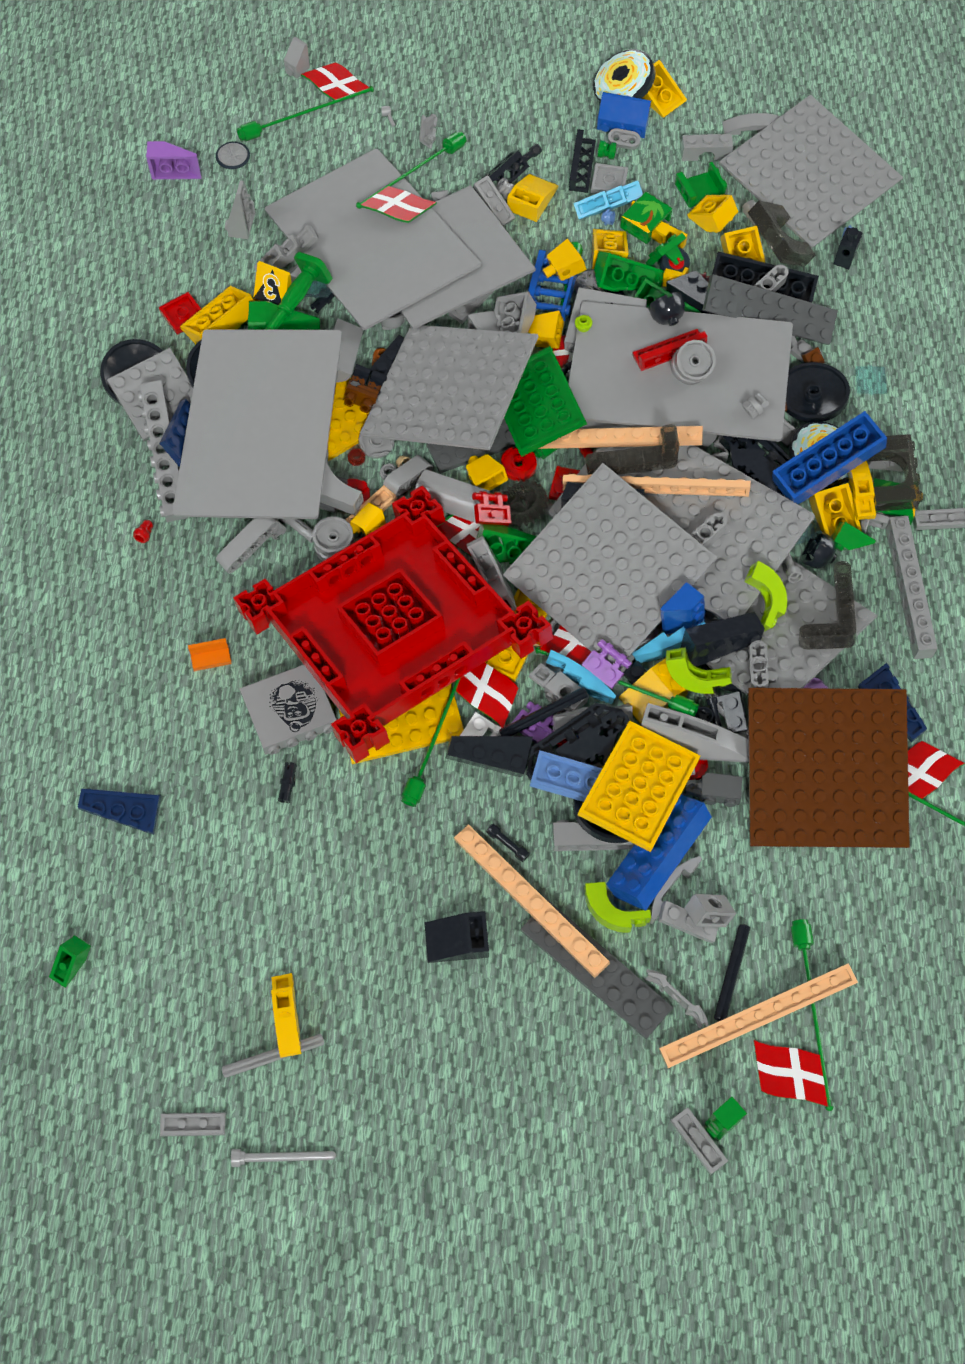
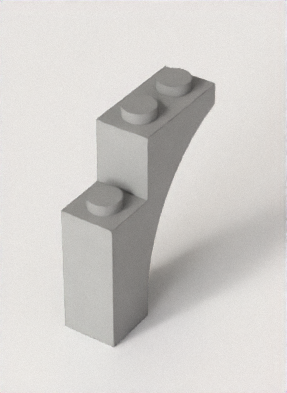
[320,449,364,516]
[467,536,516,611]

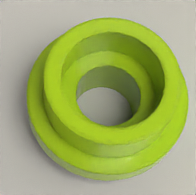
[575,315,592,332]

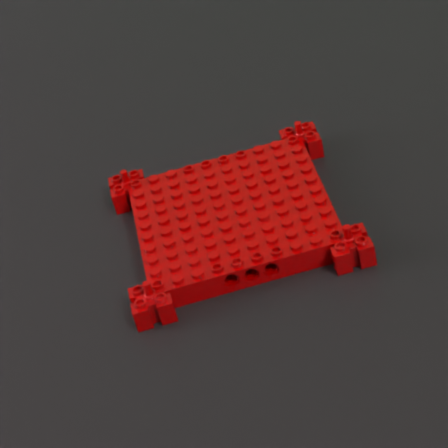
[233,485,553,763]

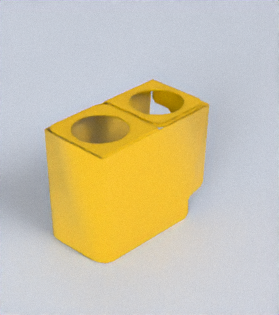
[350,502,386,535]

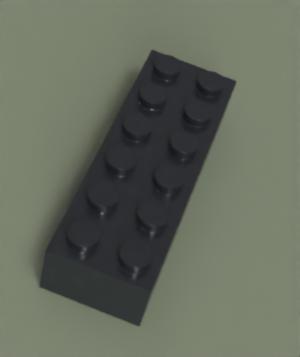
[712,251,819,303]

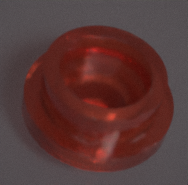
[348,448,366,466]

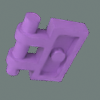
[582,639,632,689]
[512,701,554,744]

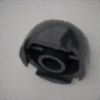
[648,292,685,326]
[801,530,837,569]

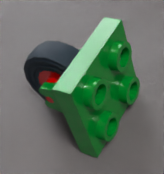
[645,233,690,272]

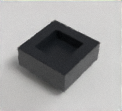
[623,661,647,685]

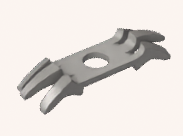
[645,969,708,1029]

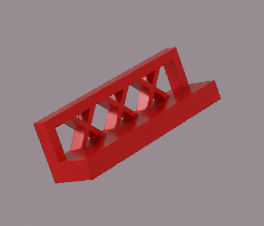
[632,329,708,371]

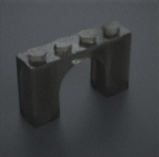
[748,200,816,267]
[866,434,923,511]

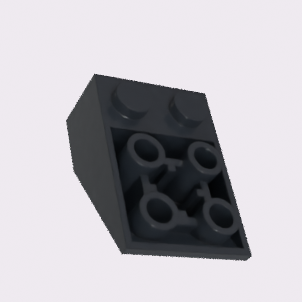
[424,911,489,963]

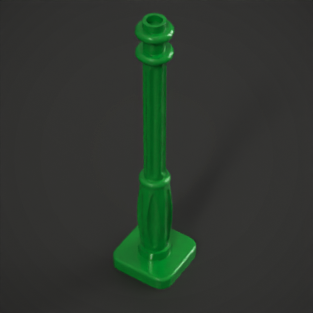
[265,252,333,330]

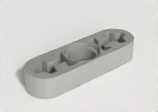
[749,640,769,688]

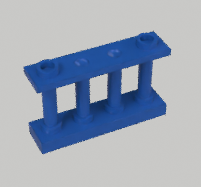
[528,250,578,322]

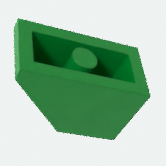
[831,522,876,552]
[49,935,91,988]

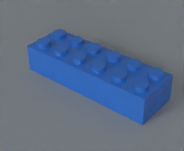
[772,411,887,505]
[606,795,712,911]

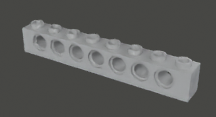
[138,380,188,522]
[885,516,938,659]

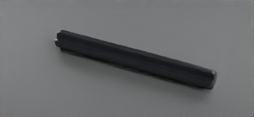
[499,687,588,736]
[714,924,750,1022]

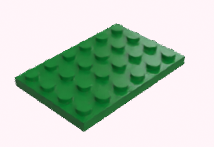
[504,346,587,457]

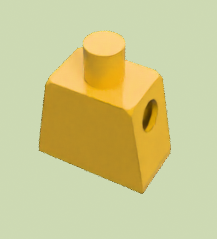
[542,239,587,281]
[528,311,564,349]
[466,455,508,491]

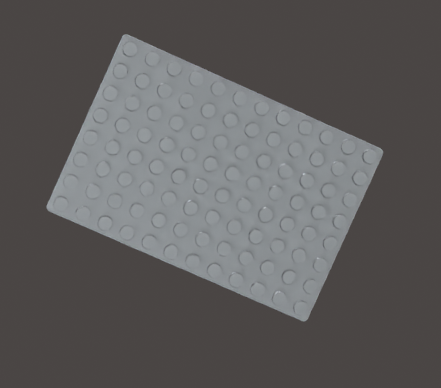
[265,149,481,330]
[568,301,793,442]
[172,330,342,519]
[549,424,815,620]

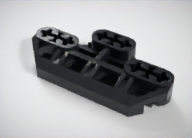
[719,435,791,497]
[526,703,629,782]

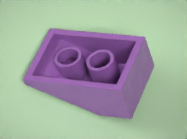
[146,141,202,179]

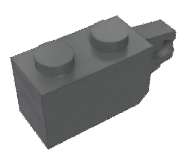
[685,773,742,807]

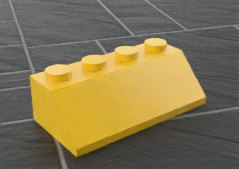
[180,286,254,345]

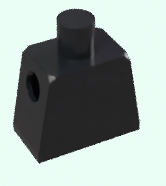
[833,227,863,270]

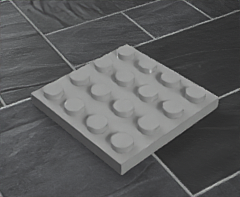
[107,348,193,441]

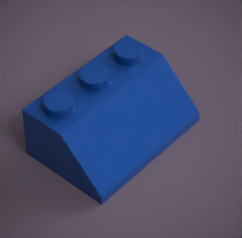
[597,92,651,138]
[660,582,705,634]

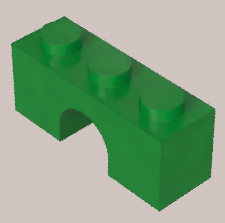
[705,1097,747,1140]

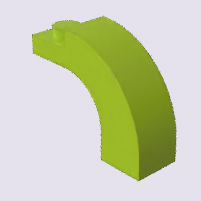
[744,561,787,632]
[666,647,732,694]
[584,882,651,933]

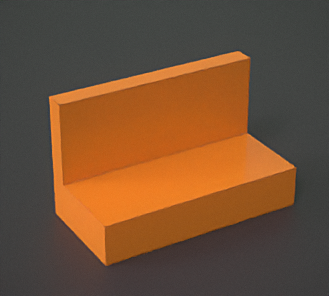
[188,638,232,671]

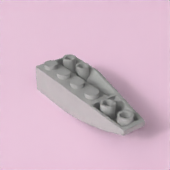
[641,703,749,763]

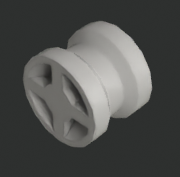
[496,178,514,199]

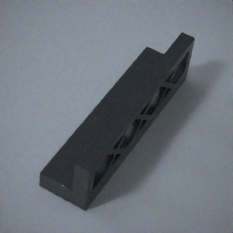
[569,129,596,193]
[473,150,530,199]

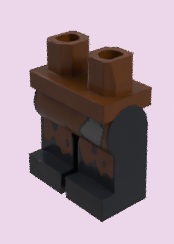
[343,364,387,413]

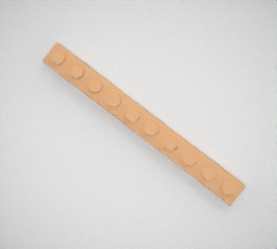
[539,426,703,449]
[563,474,750,497]
[454,824,610,978]
[659,963,858,1068]

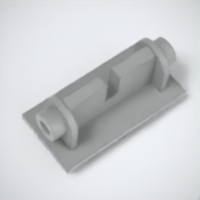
[419,114,438,149]

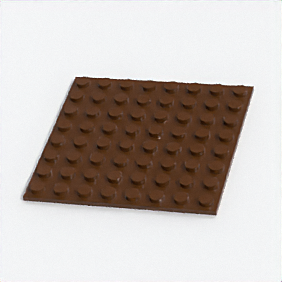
[748,688,910,848]

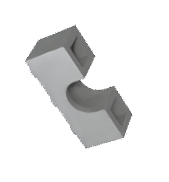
[680,134,733,161]

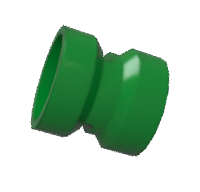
[598,140,617,160]

